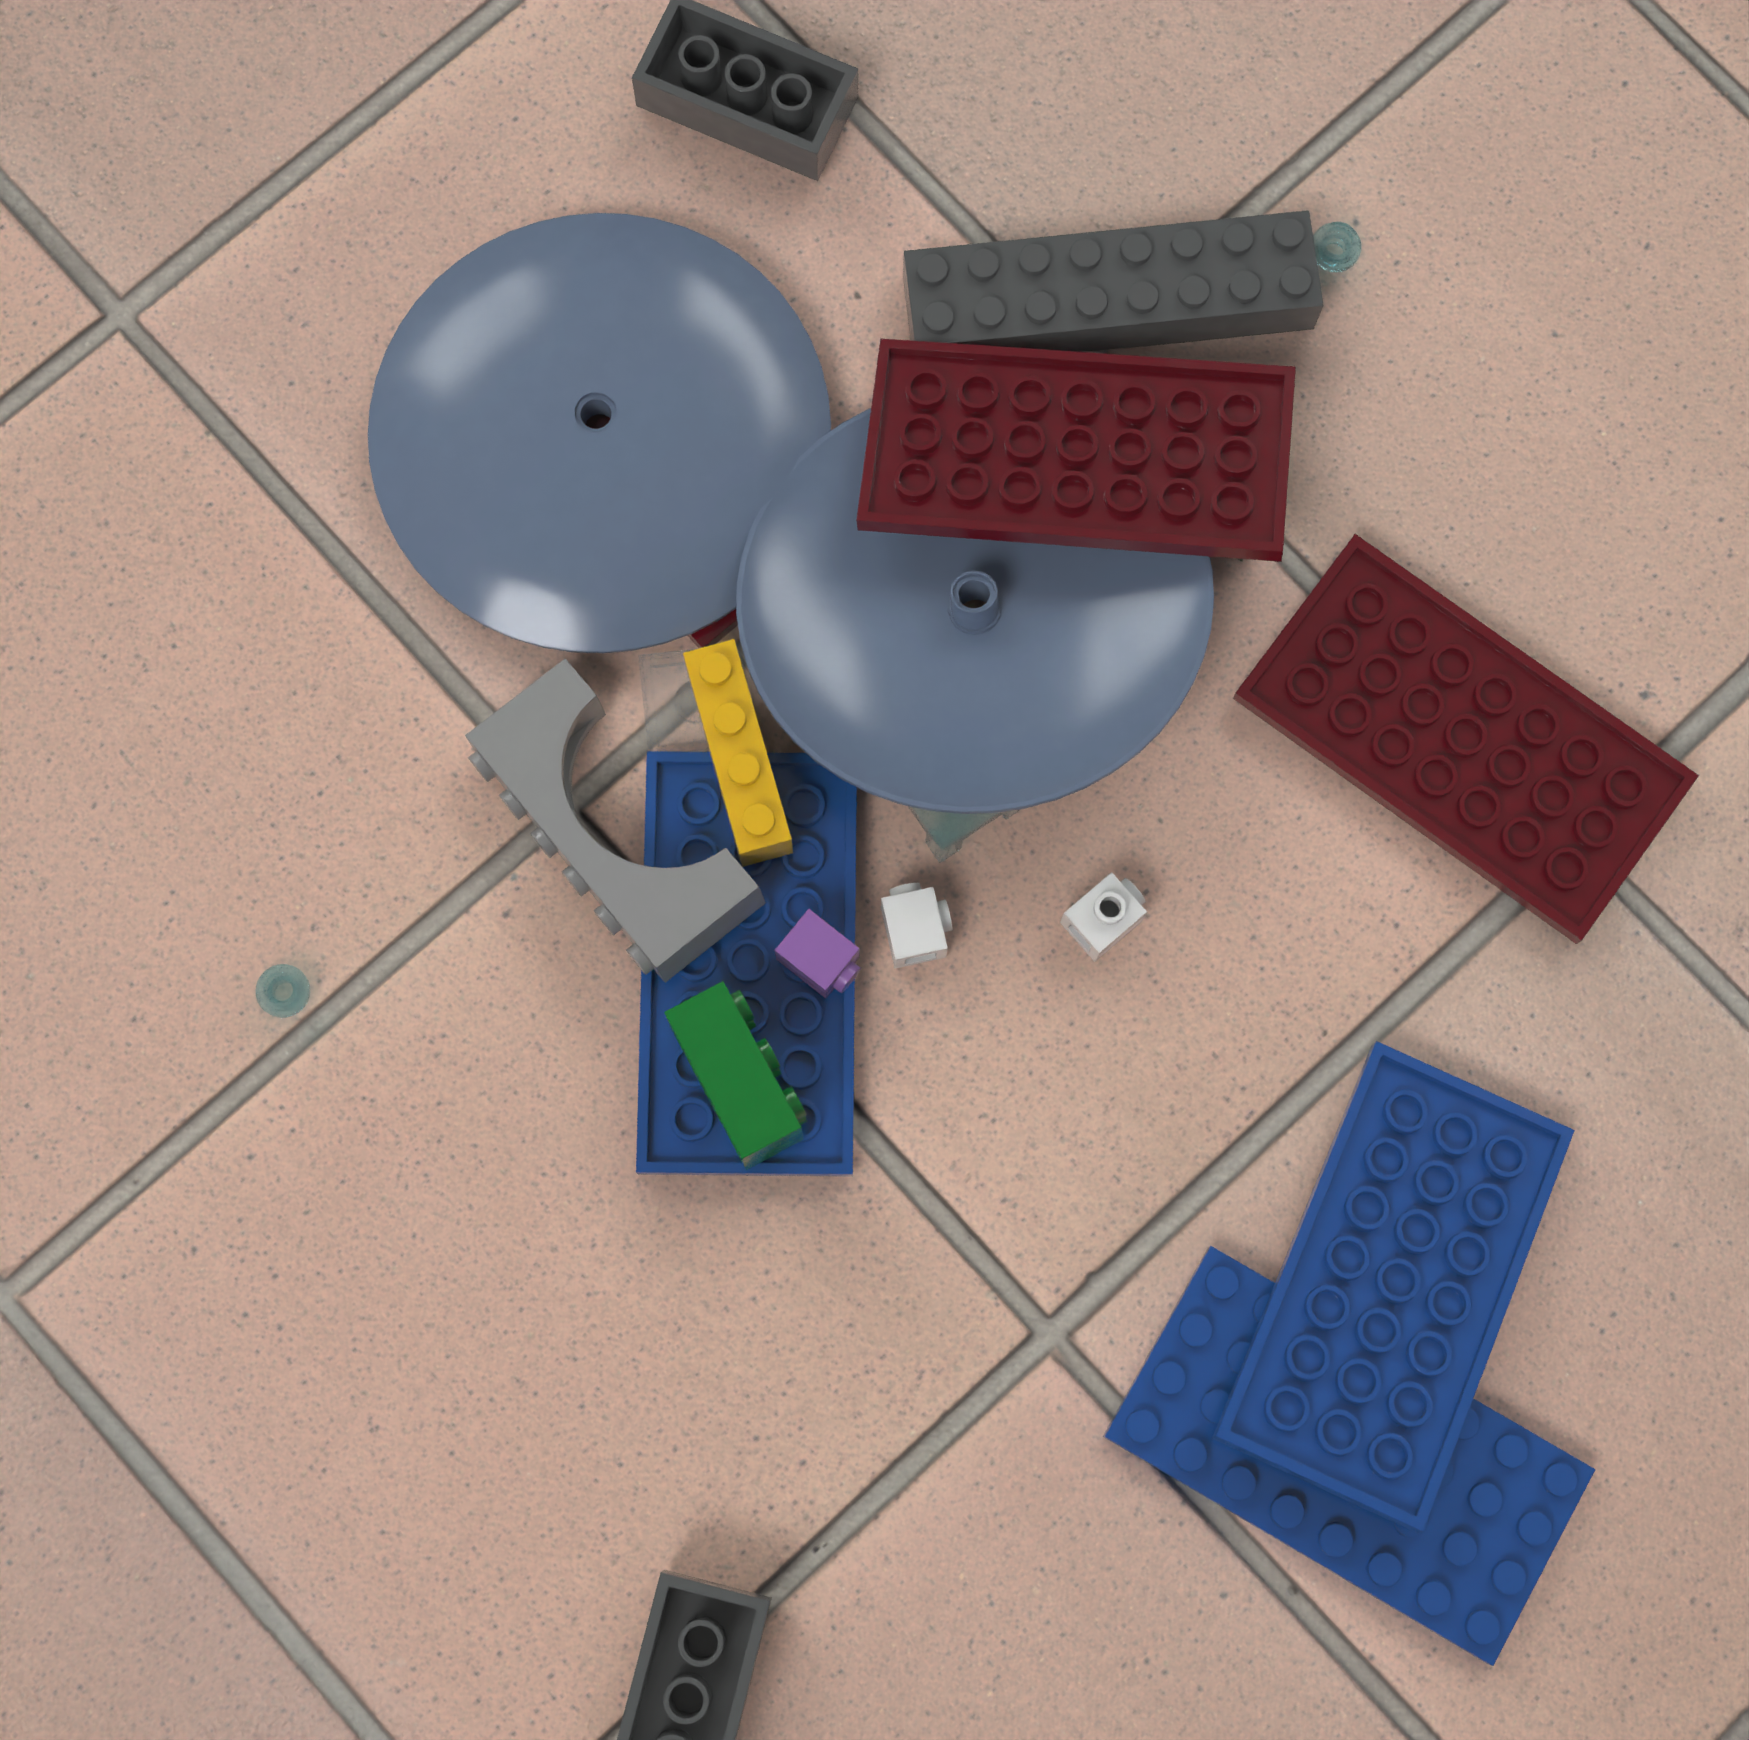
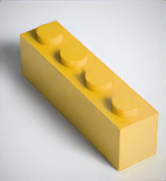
[683,639,793,867]

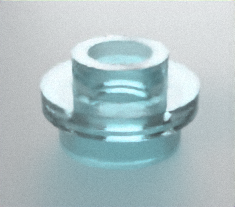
[1313,222,1361,272]
[255,964,310,1018]

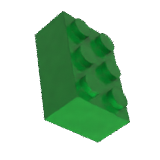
[664,981,808,1170]

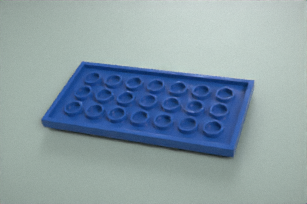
[636,751,857,1176]
[1212,1041,1575,1533]
[1103,1246,1596,1666]

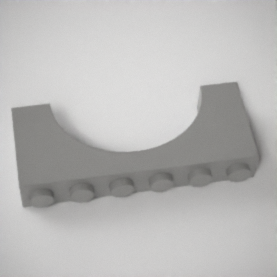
[465,659,766,983]

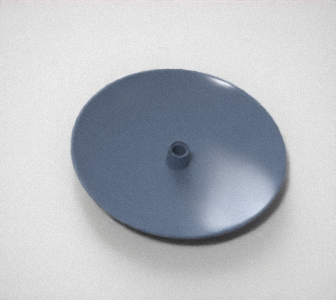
[368,213,831,653]
[736,408,1214,814]

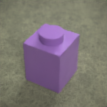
[775,909,861,999]

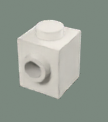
[1060,872,1147,962]
[881,883,953,969]

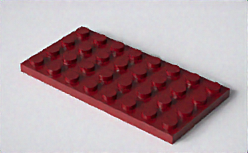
[856,338,1296,562]
[1233,534,1699,944]

